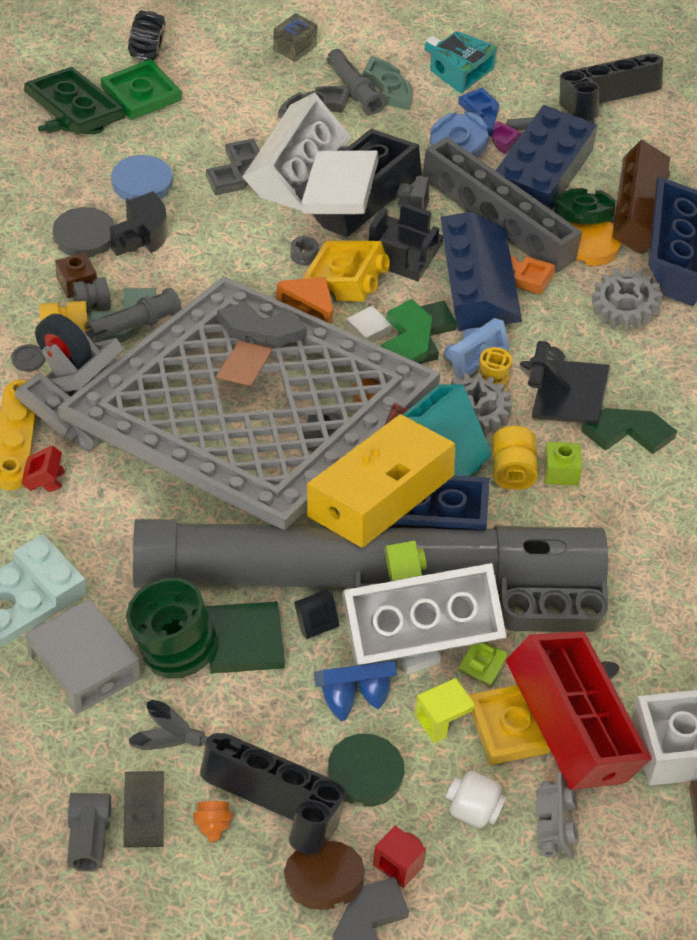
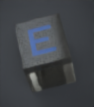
[273,13,318,62]

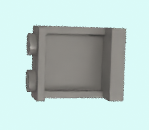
[26,599,140,715]

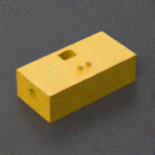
[307,414,455,548]

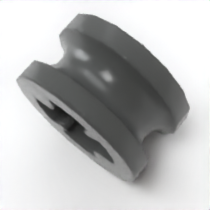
[290,236,319,266]

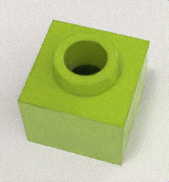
[543,441,582,486]
[384,541,427,582]

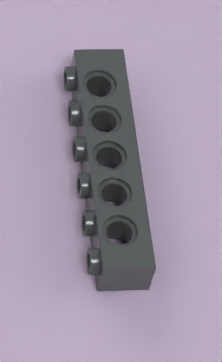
[422,137,582,273]

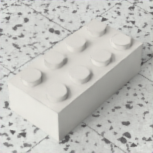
[342,563,507,666]
[631,690,697,786]

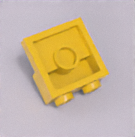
[302,241,390,302]

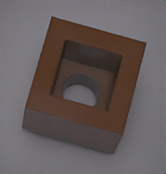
[55,252,97,298]

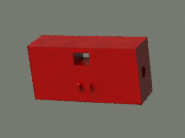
[505,631,652,791]

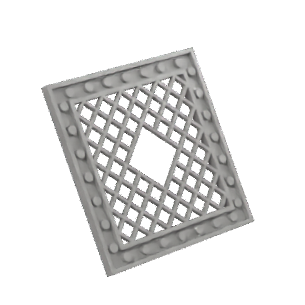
[58,276,440,531]

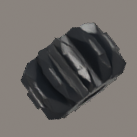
[128,10,166,61]

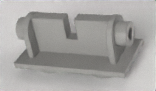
[536,772,579,860]

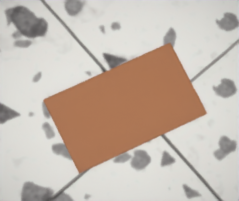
[215,340,273,387]

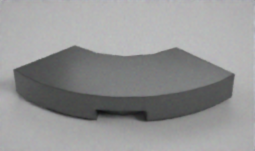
[278,86,351,118]

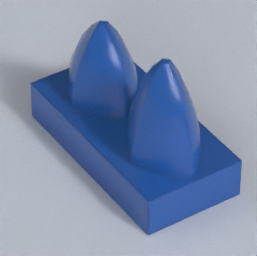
[314,661,397,721]

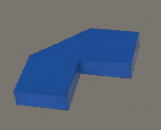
[458,87,499,137]

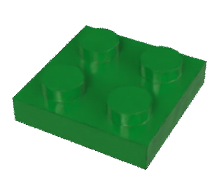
[101,59,182,120]

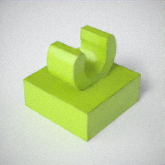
[458,642,509,688]

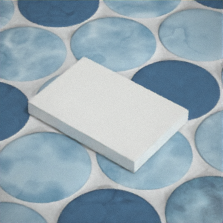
[301,151,379,214]

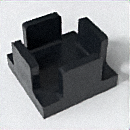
[368,203,443,282]

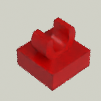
[21,445,65,492]

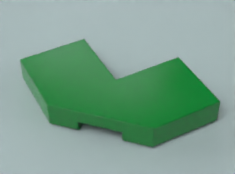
[381,299,432,363]

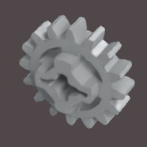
[592,267,662,330]
[451,373,512,437]

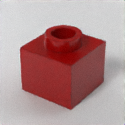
[373,825,426,889]

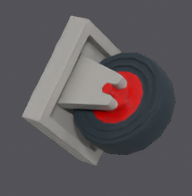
[35,314,123,393]

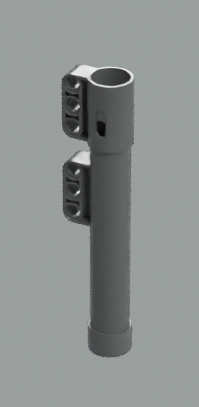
[133,519,608,632]

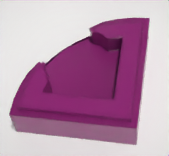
[492,121,522,154]

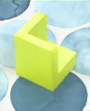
[414,678,475,743]

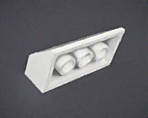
[243,92,351,211]

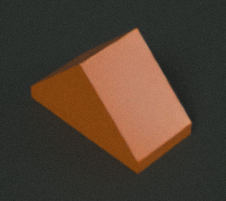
[276,277,333,324]

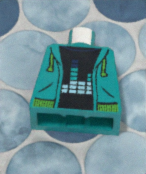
[424,31,497,94]

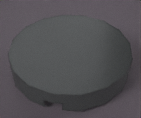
[52,207,115,258]

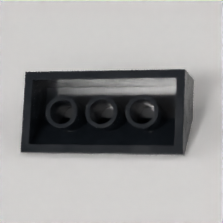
[295,129,422,237]

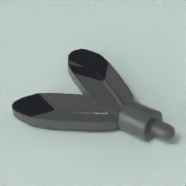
[129,700,208,750]

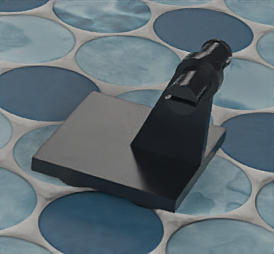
[528,341,610,424]

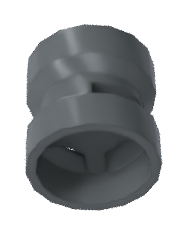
[72,277,111,312]

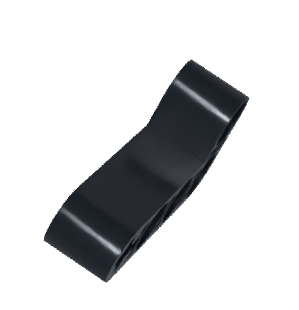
[559,54,664,120]
[200,733,347,854]

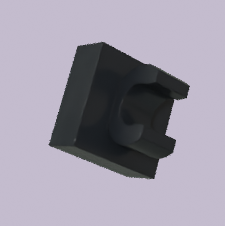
[294,589,340,639]

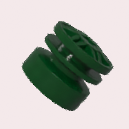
[126,578,219,678]

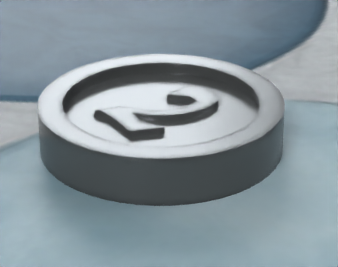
[11,344,45,372]

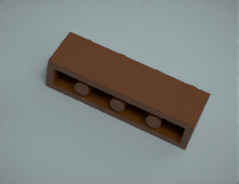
[612,139,670,254]

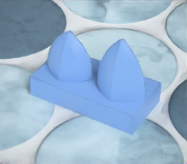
[444,318,510,379]

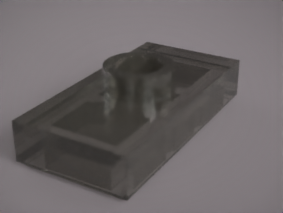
[123,771,164,848]

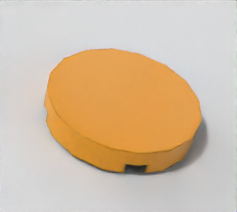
[567,221,621,266]

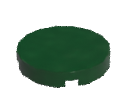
[555,188,616,224]
[327,734,404,807]

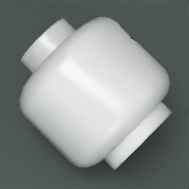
[445,770,506,829]

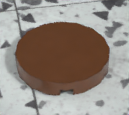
[284,841,365,910]

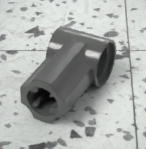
[67,792,111,872]

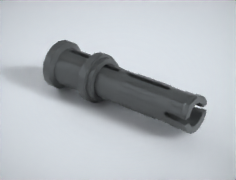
[326,49,387,116]
[84,288,182,343]

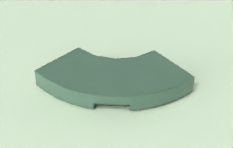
[362,56,412,110]

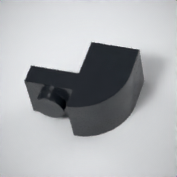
[110,191,167,256]

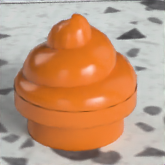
[193,801,233,843]

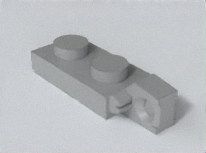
[15,373,100,452]

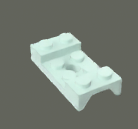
[0,534,87,648]

